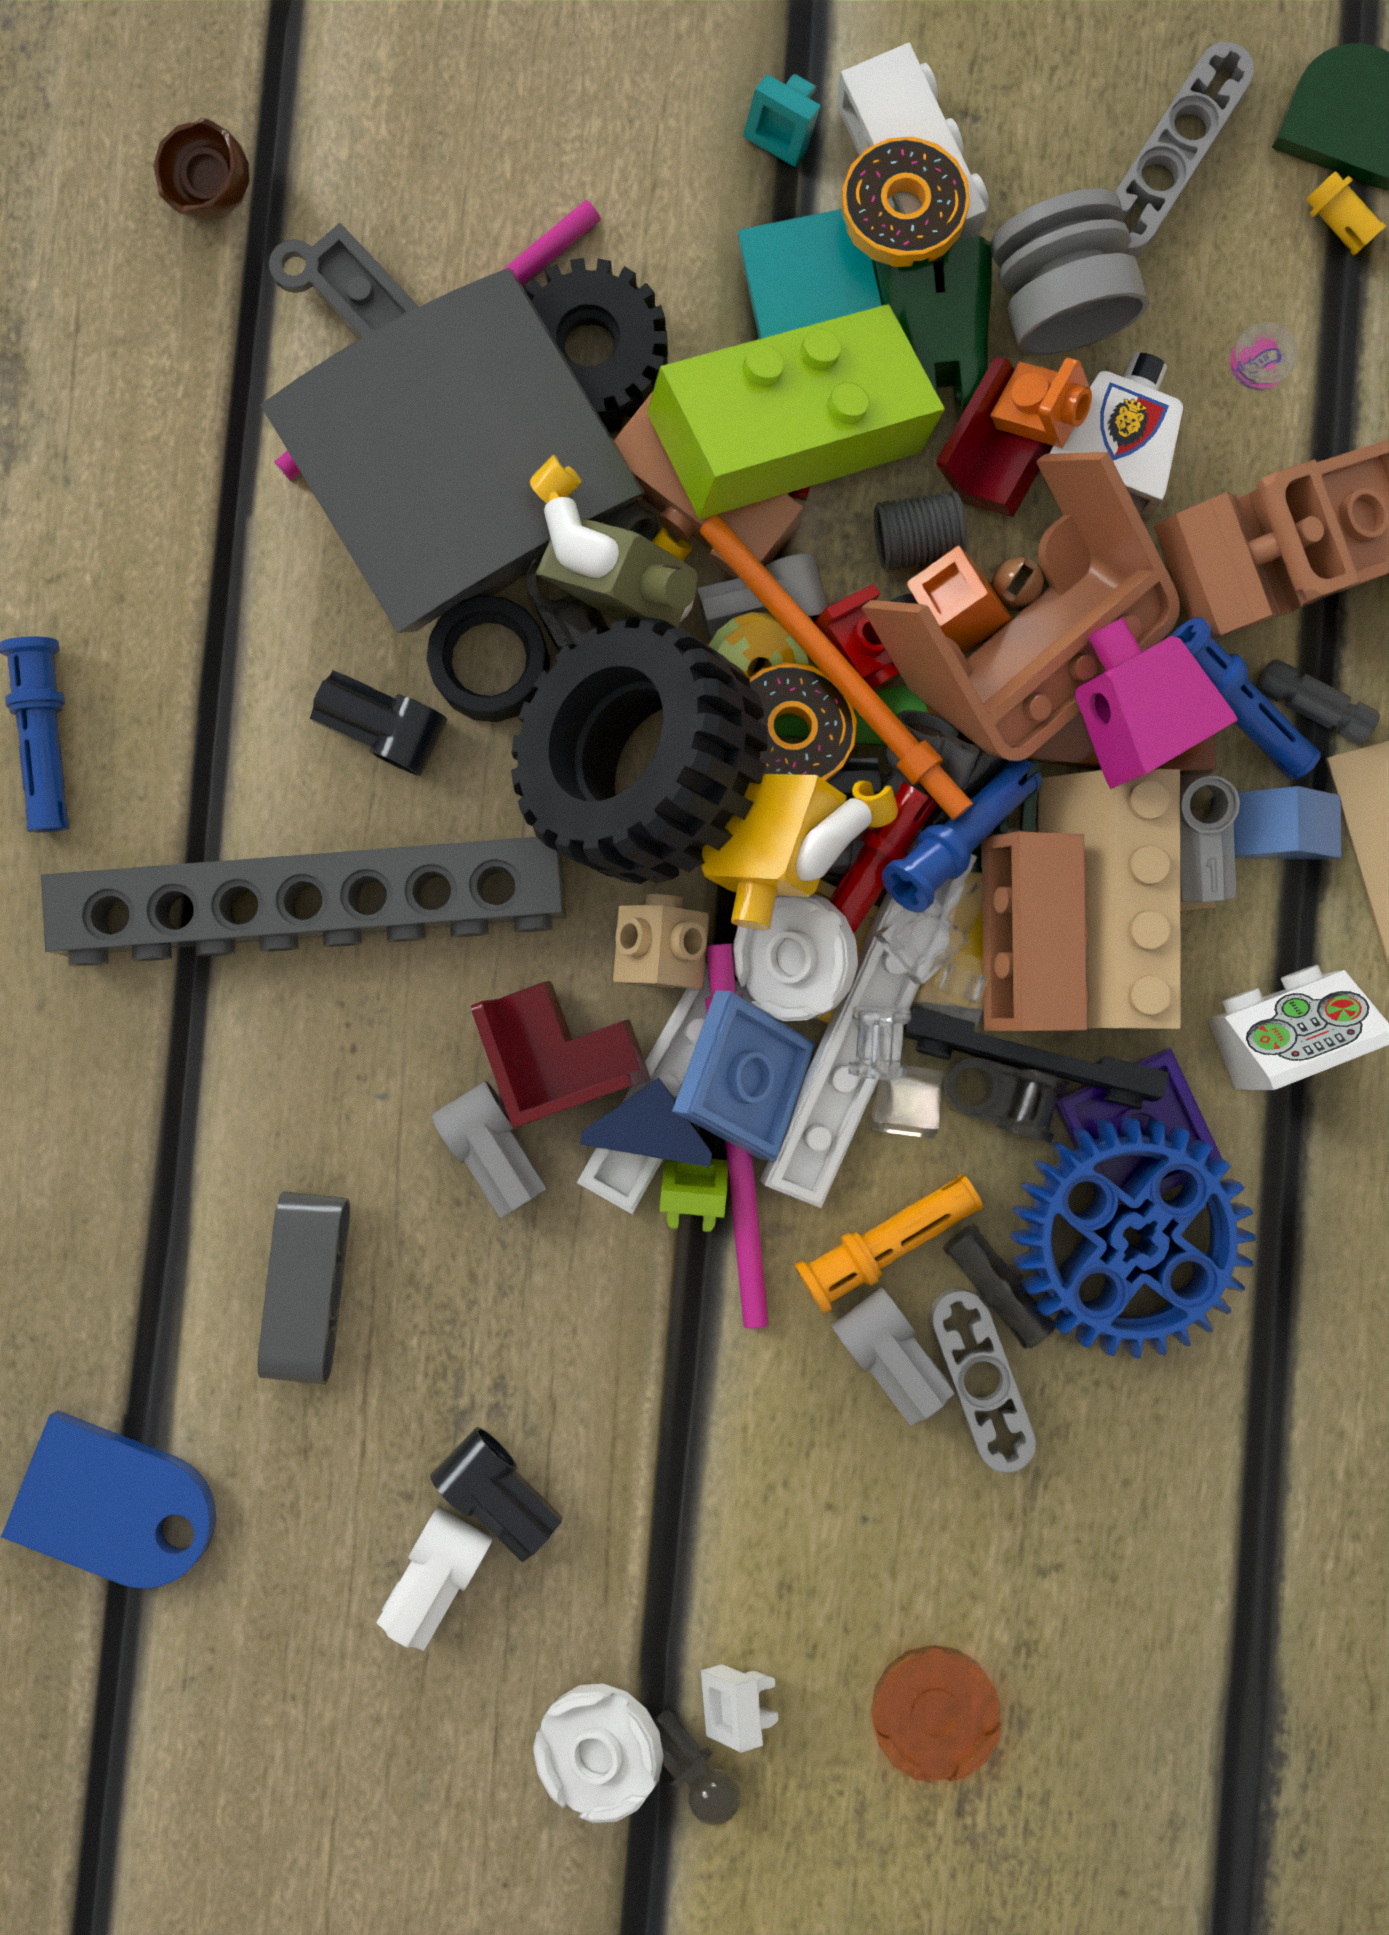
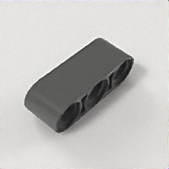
[257,1191,350,1385]

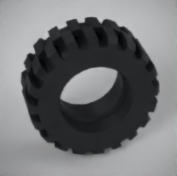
[511,617,768,884]

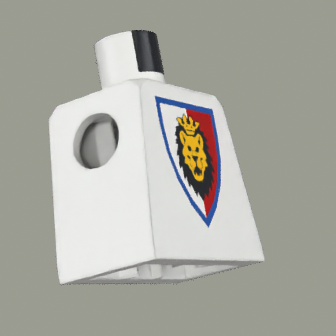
[1038,353,1183,519]

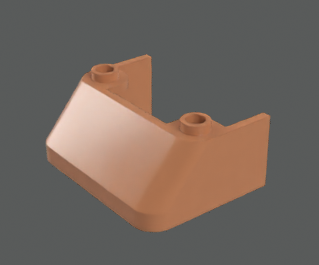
[862,452,1180,761]

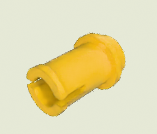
[1306,171,1387,256]

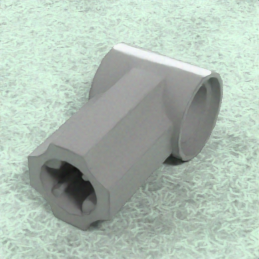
[697,553,828,642]
[1180,773,1240,902]
[431,1080,548,1218]
[831,1287,954,1426]

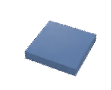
[672,990,816,1162]

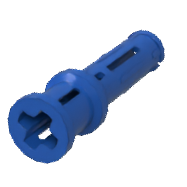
[1169,617,1321,780]
[0,636,70,833]
[881,759,1042,913]

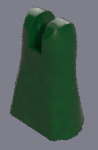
[872,236,993,427]

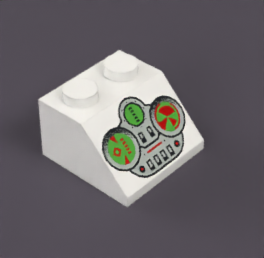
[1207,965,1389,1090]

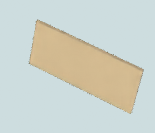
[1325,741,1389,969]

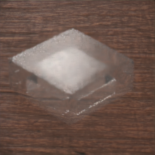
[871,1063,942,1139]

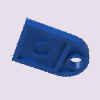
[1,1410,216,1589]

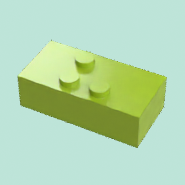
[647,304,945,520]

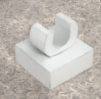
[701,1664,778,1753]

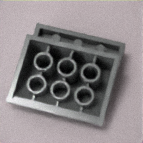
[260,268,645,633]

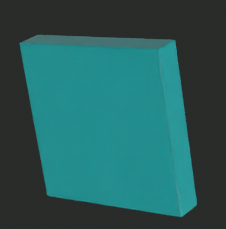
[737,209,882,339]

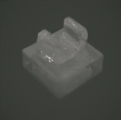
[914,943,989,1026]

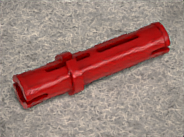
[829,781,938,934]

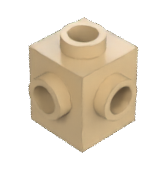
[613,894,709,989]

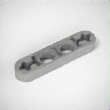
[1115,42,1254,258]

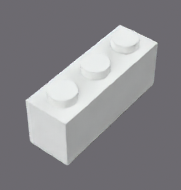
[836,42,989,238]

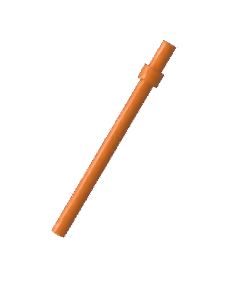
[699,514,973,821]

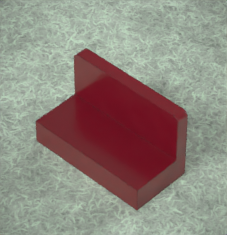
[936,357,1053,517]

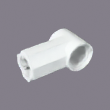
[376,1506,493,1651]

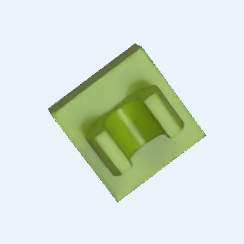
[659,1159,728,1232]

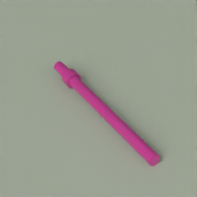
[705,943,769,1329]

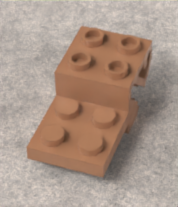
[1154,439,1389,640]

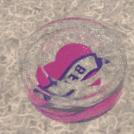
[1229,322,1298,391]

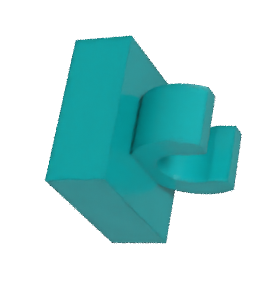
[743,74,821,167]

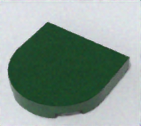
[1272,43,1389,191]

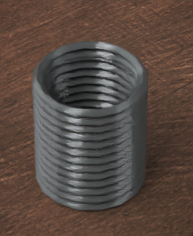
[874,491,967,572]

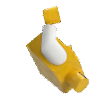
[700,774,898,930]

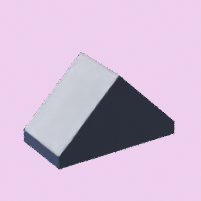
[580,1077,712,1167]

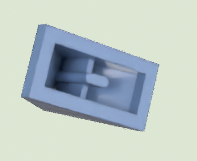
[1211,786,1342,859]

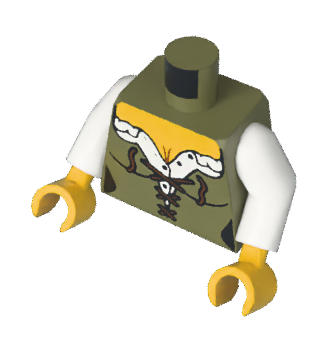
[530,454,698,628]

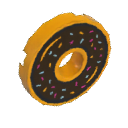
[841,137,970,267]
[750,663,857,782]

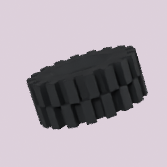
[525,258,668,433]

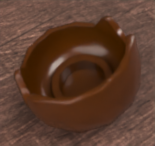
[153,118,250,221]

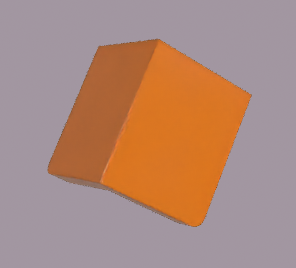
[906,545,1012,654]

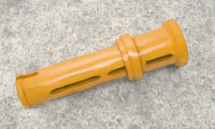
[794,1173,984,1315]

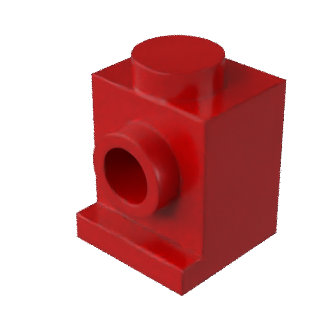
[814,584,900,692]

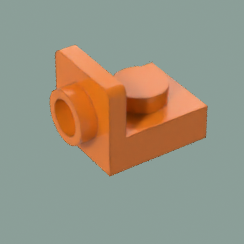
[990,357,1092,449]

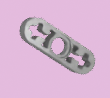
[929,1288,1036,1473]

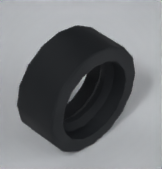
[426,595,550,722]

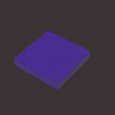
[1052,1048,1223,1208]

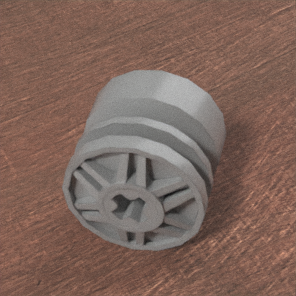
[990,188,1150,356]

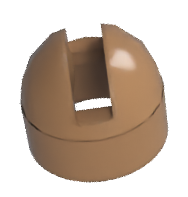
[991,557,1044,611]

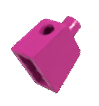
[1075,617,1238,789]

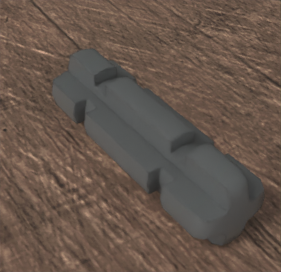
[1256,659,1380,743]

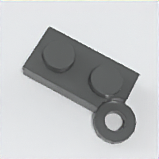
[269,223,419,339]

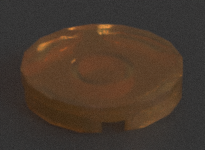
[871,1645,1001,1783]

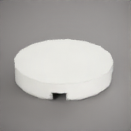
[732,894,858,1021]
[533,1683,664,1823]

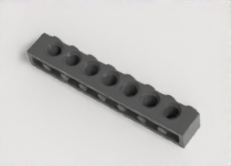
[41,837,566,966]

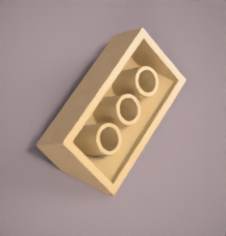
[1036,769,1181,1031]

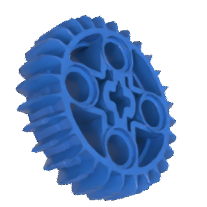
[1010,1116,1256,1359]

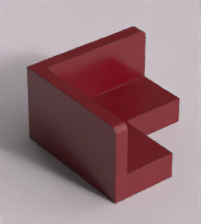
[471,981,651,1128]

